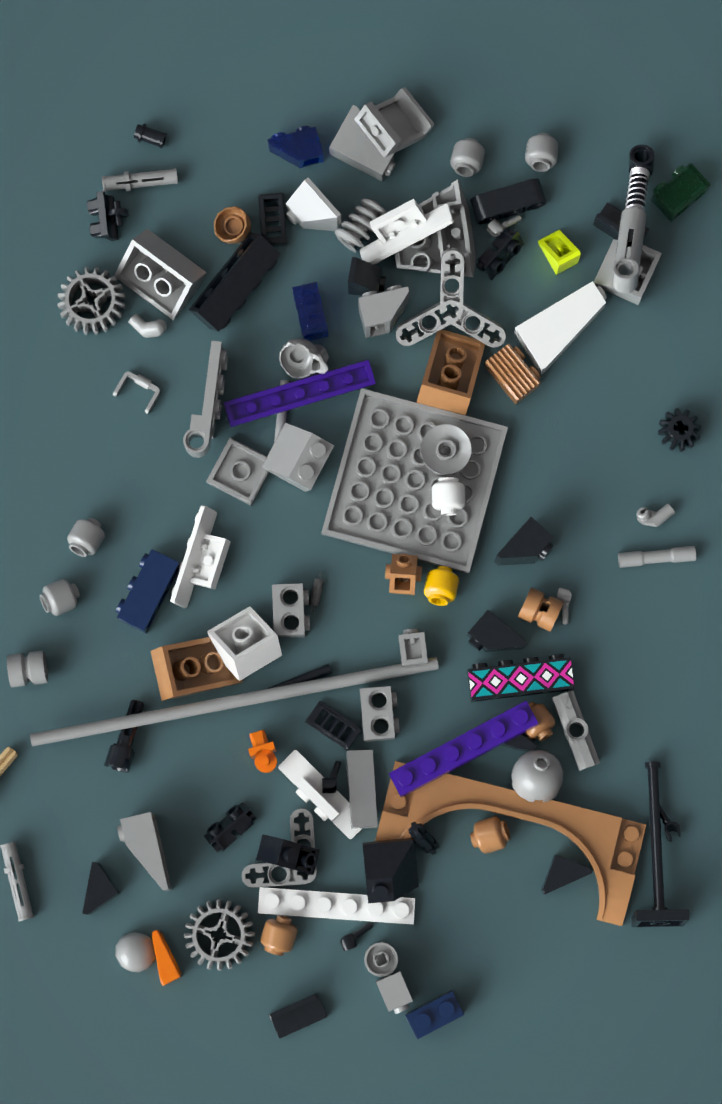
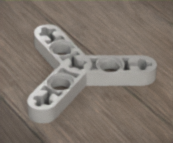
[396,248,506,348]

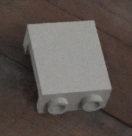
[354,87,434,158]

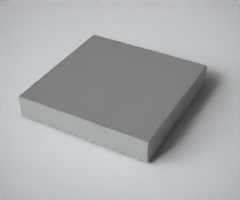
[206,438,269,506]

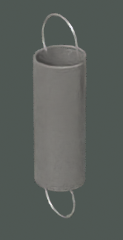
[309,573,324,613]

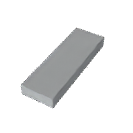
[346,750,378,829]

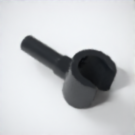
[322,761,341,793]
[660,806,681,842]
[340,922,373,951]

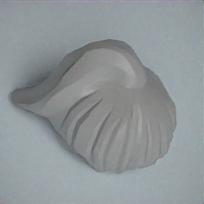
[279,338,329,379]

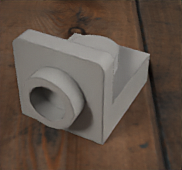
[398,629,428,667]

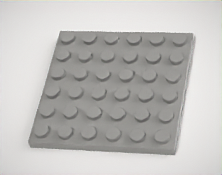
[321,388,508,574]

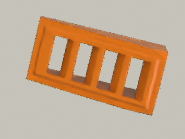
[152,930,182,986]

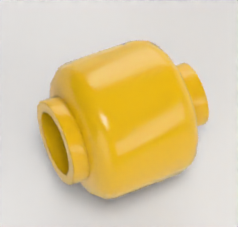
[424,566,459,606]

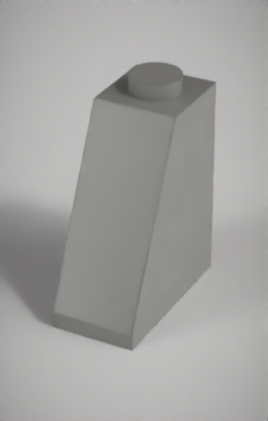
[329,105,396,182]

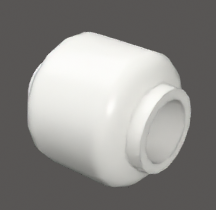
[432,477,465,516]

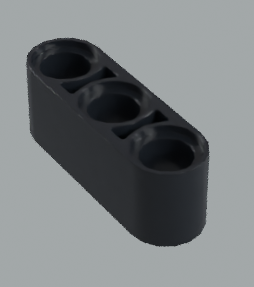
[470,178,547,225]

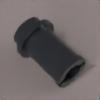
[134,123,167,148]

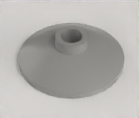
[420,424,472,475]

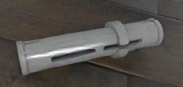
[102,168,178,192]
[0,841,34,922]

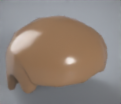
[214,206,251,244]

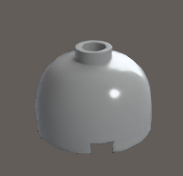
[511,749,564,802]

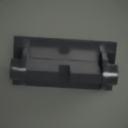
[476,228,524,280]
[204,802,257,853]

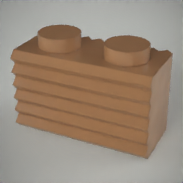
[485,344,541,405]

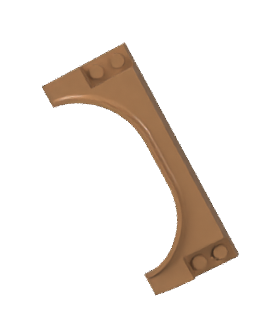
[375,761,646,926]

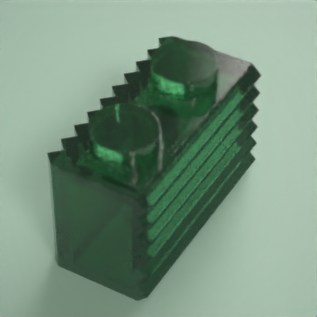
[651,163,711,222]

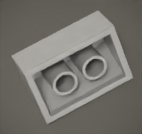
[114,229,207,320]

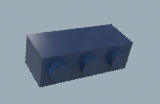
[116,549,180,634]

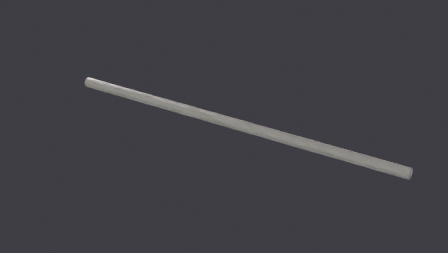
[30,657,439,747]

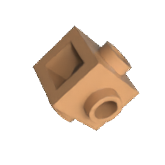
[385,554,422,595]

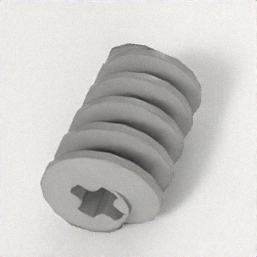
[335,198,387,253]

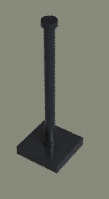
[631,761,690,927]

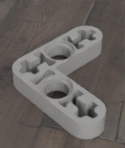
[241,808,317,888]

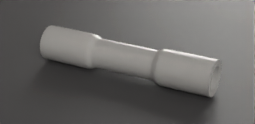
[618,546,696,568]

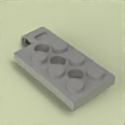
[183,341,228,458]

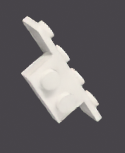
[359,199,454,264]
[170,505,231,608]
[278,750,362,839]

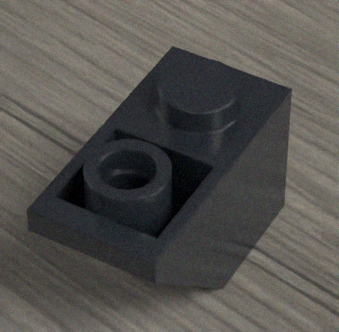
[256,834,320,875]

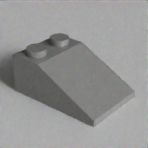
[117,812,172,891]

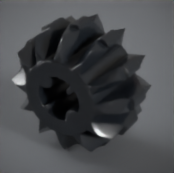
[658,408,701,452]

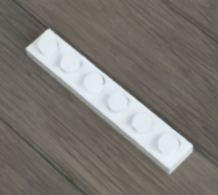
[258,887,415,925]

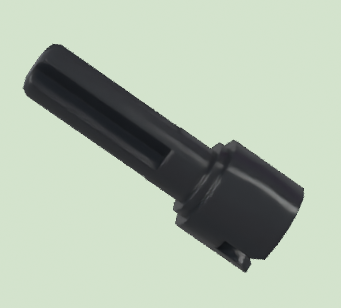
[104,700,144,773]

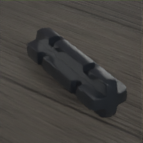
[408,822,439,855]

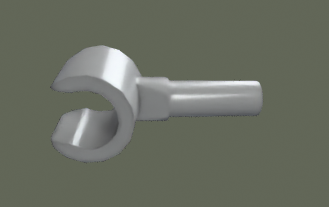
[486,215,522,237]
[556,588,572,624]

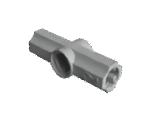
[552,690,600,771]

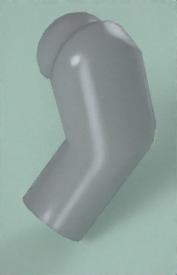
[128,314,167,338]
[636,504,675,527]

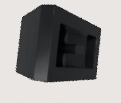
[541,855,592,895]
[82,862,120,915]

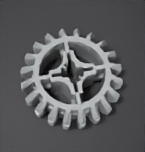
[57,267,126,335]
[184,899,255,971]

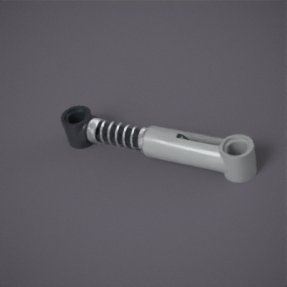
[613,145,654,293]

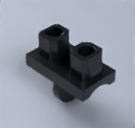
[87,191,129,241]

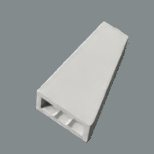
[514,281,607,375]

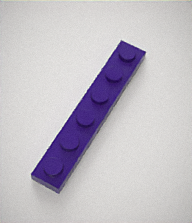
[223,360,376,428]
[388,701,539,798]

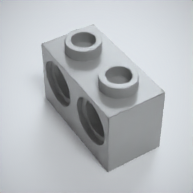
[272,583,310,638]
[360,686,400,742]
[376,971,413,1014]

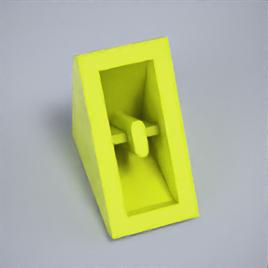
[538,230,581,275]

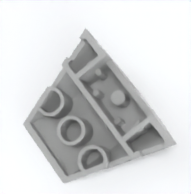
[395,180,477,278]

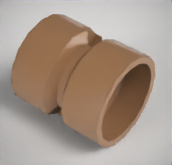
[518,587,564,632]

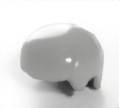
[115,932,156,972]

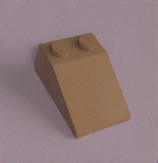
[416,329,485,415]
[150,637,243,701]

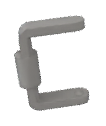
[113,372,160,414]

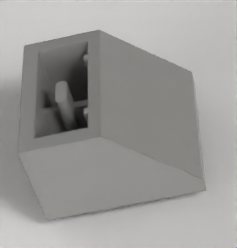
[594,239,662,305]
[358,285,409,339]

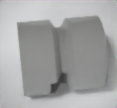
[7,650,48,687]
[364,942,398,977]

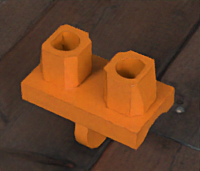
[248,730,277,773]

